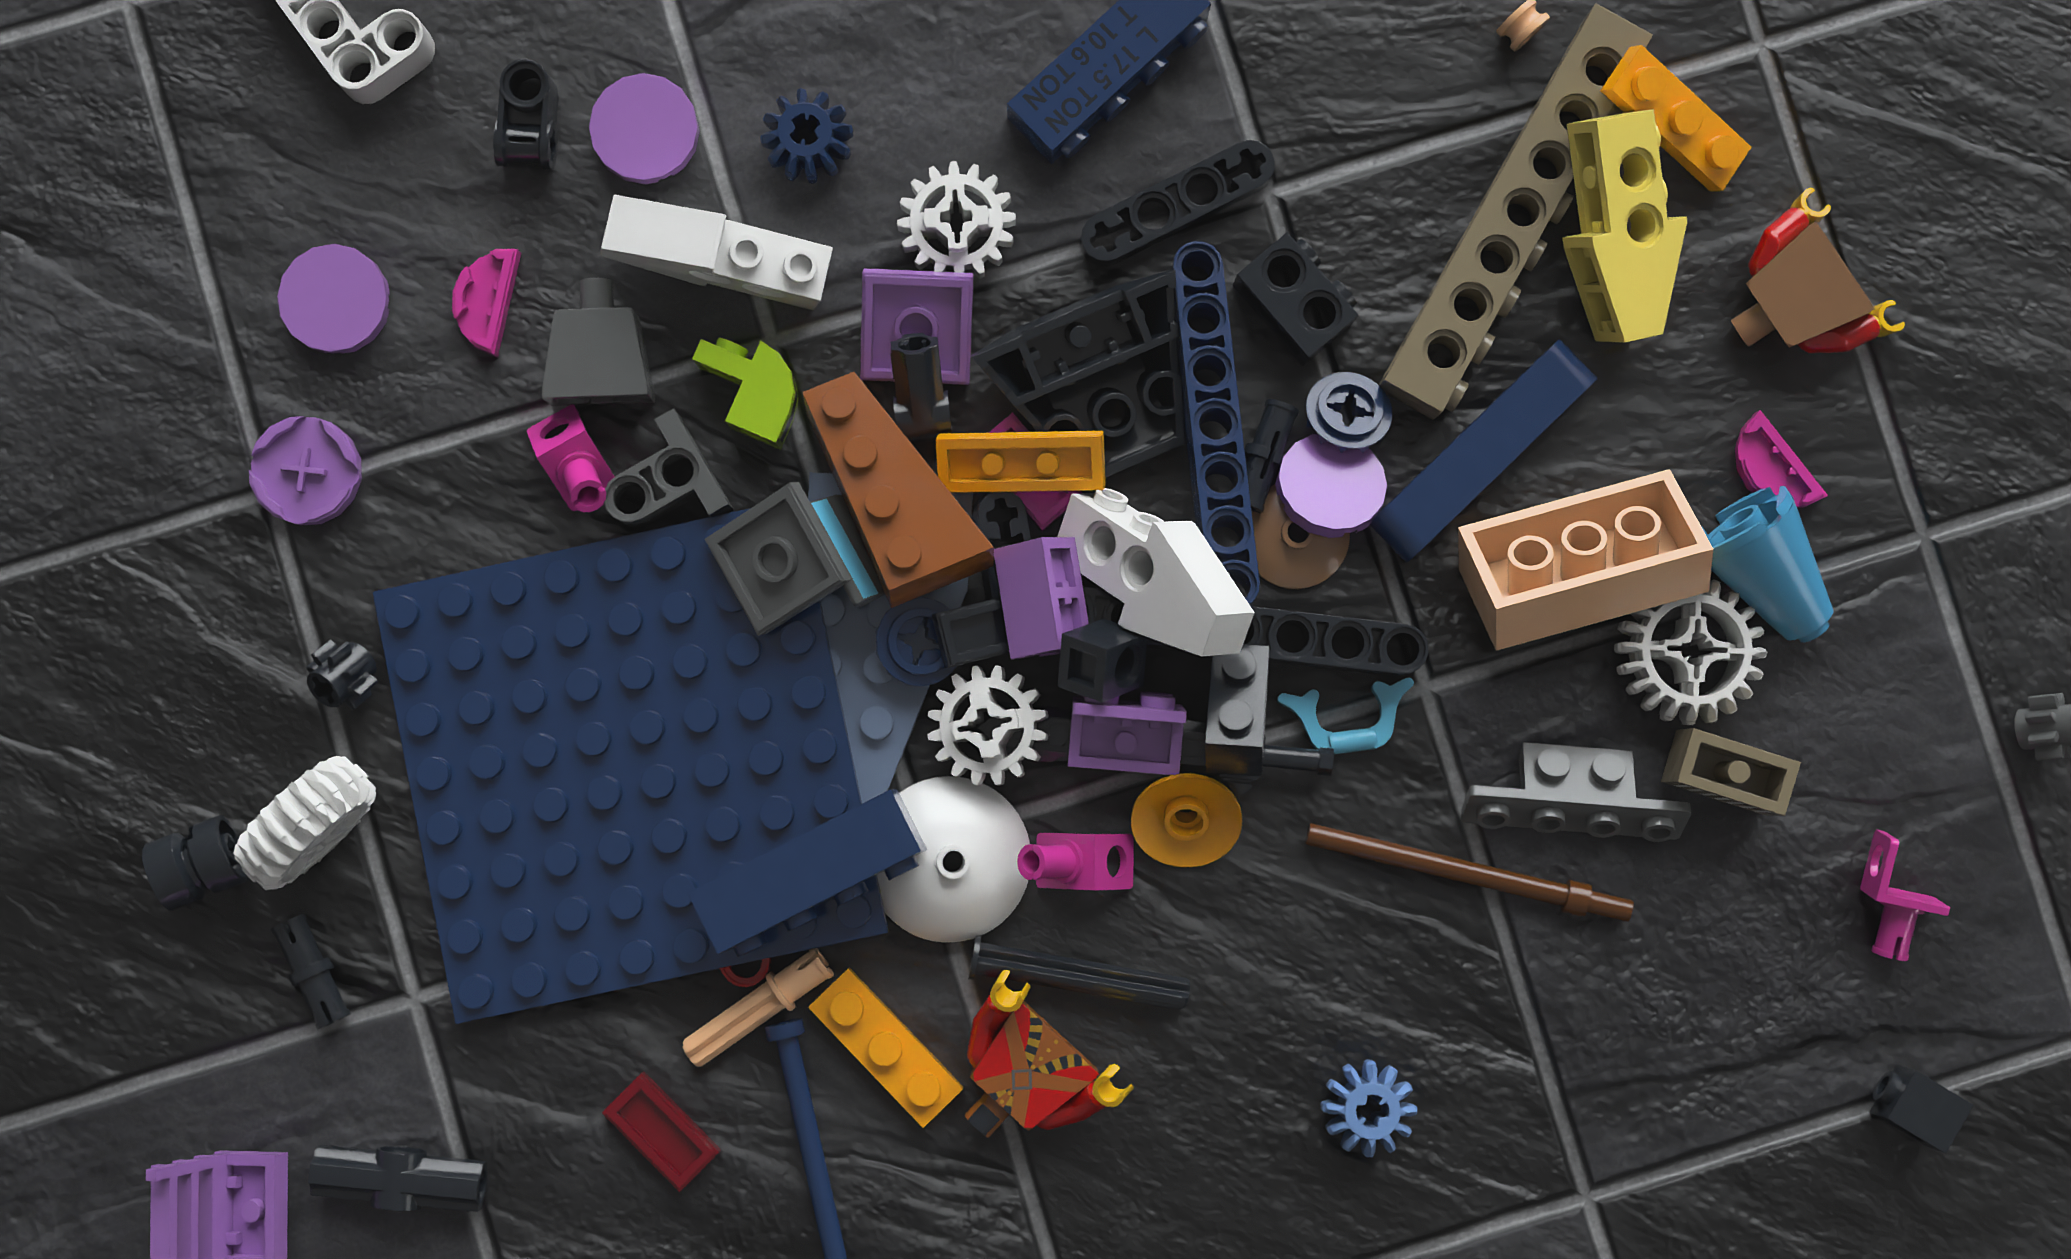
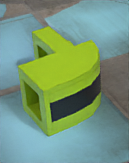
[692,338,798,450]

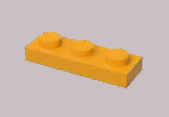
[1600,45,1751,192]
[936,431,1106,492]
[808,967,963,1128]

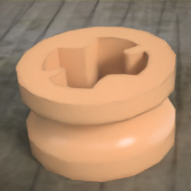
[1496,0,1551,52]

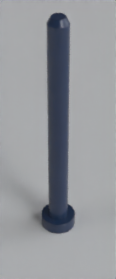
[764,1018,847,1259]

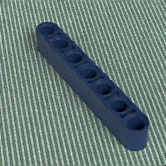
[1172,241,1260,607]

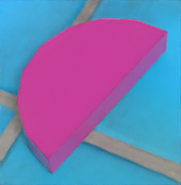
[452,249,521,358]
[1735,410,1828,508]

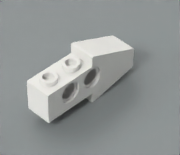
[600,195,833,310]
[1057,488,1255,657]

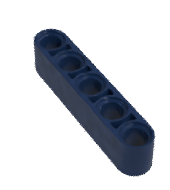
[1370,339,1597,563]

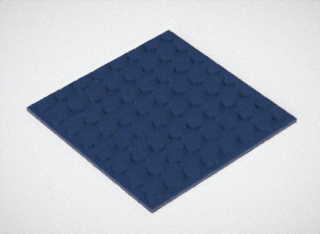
[373,508,889,1024]

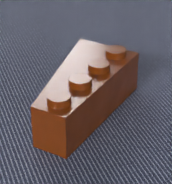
[802,372,994,608]

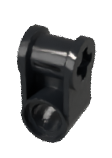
[493,59,559,170]

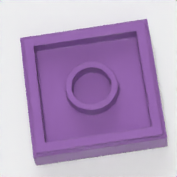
[860,268,974,385]

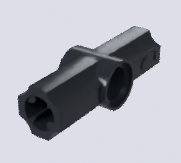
[308,1145,488,1212]

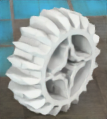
[1614,580,1768,725]
[233,756,376,890]

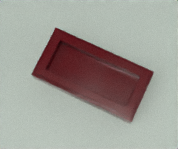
[602,1071,721,1192]

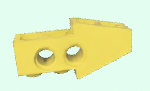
[1562,109,1687,343]

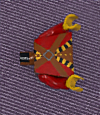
[965,970,1134,1138]

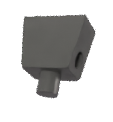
[542,278,655,406]

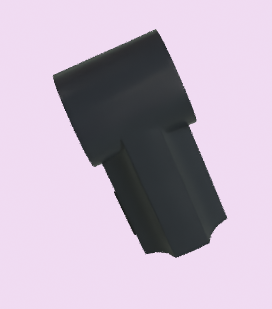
[890,333,952,444]

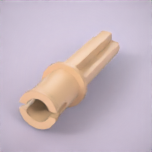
[683,948,834,1067]

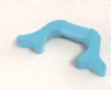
[1277,678,1414,754]

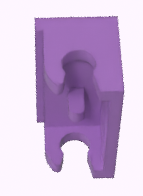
[994,537,1089,659]

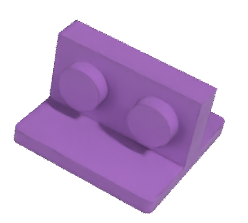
[1068,691,1187,775]

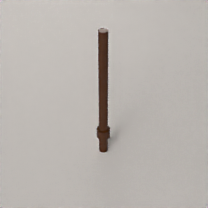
[1305,823,1634,922]

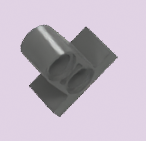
[604,408,734,528]

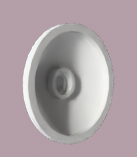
[877,776,1030,942]

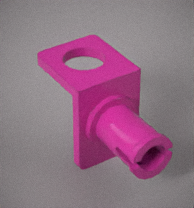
[527,404,615,512]
[1860,830,1950,961]
[1017,833,1134,890]

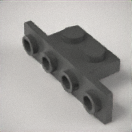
[1461,742,1691,842]

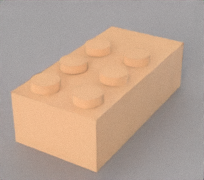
[1458,469,1713,651]

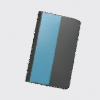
[810,494,885,608]

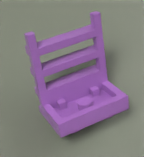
[146,1150,288,1259]

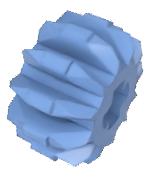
[1321,1060,1417,1157]

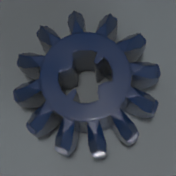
[760,88,854,184]

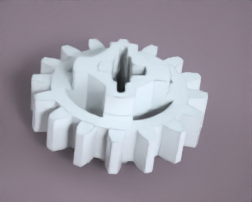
[897,161,1016,279]
[927,665,1049,785]

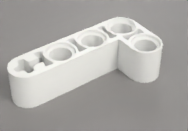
[276,0,435,104]

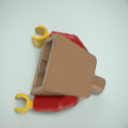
[1731,188,1905,353]

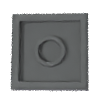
[705,482,853,636]

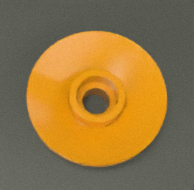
[1131,773,1242,867]

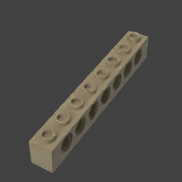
[1379,3,1653,420]

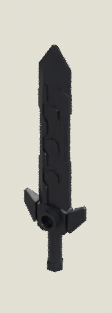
[953,701,1334,799]

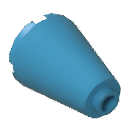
[1702,486,1834,642]

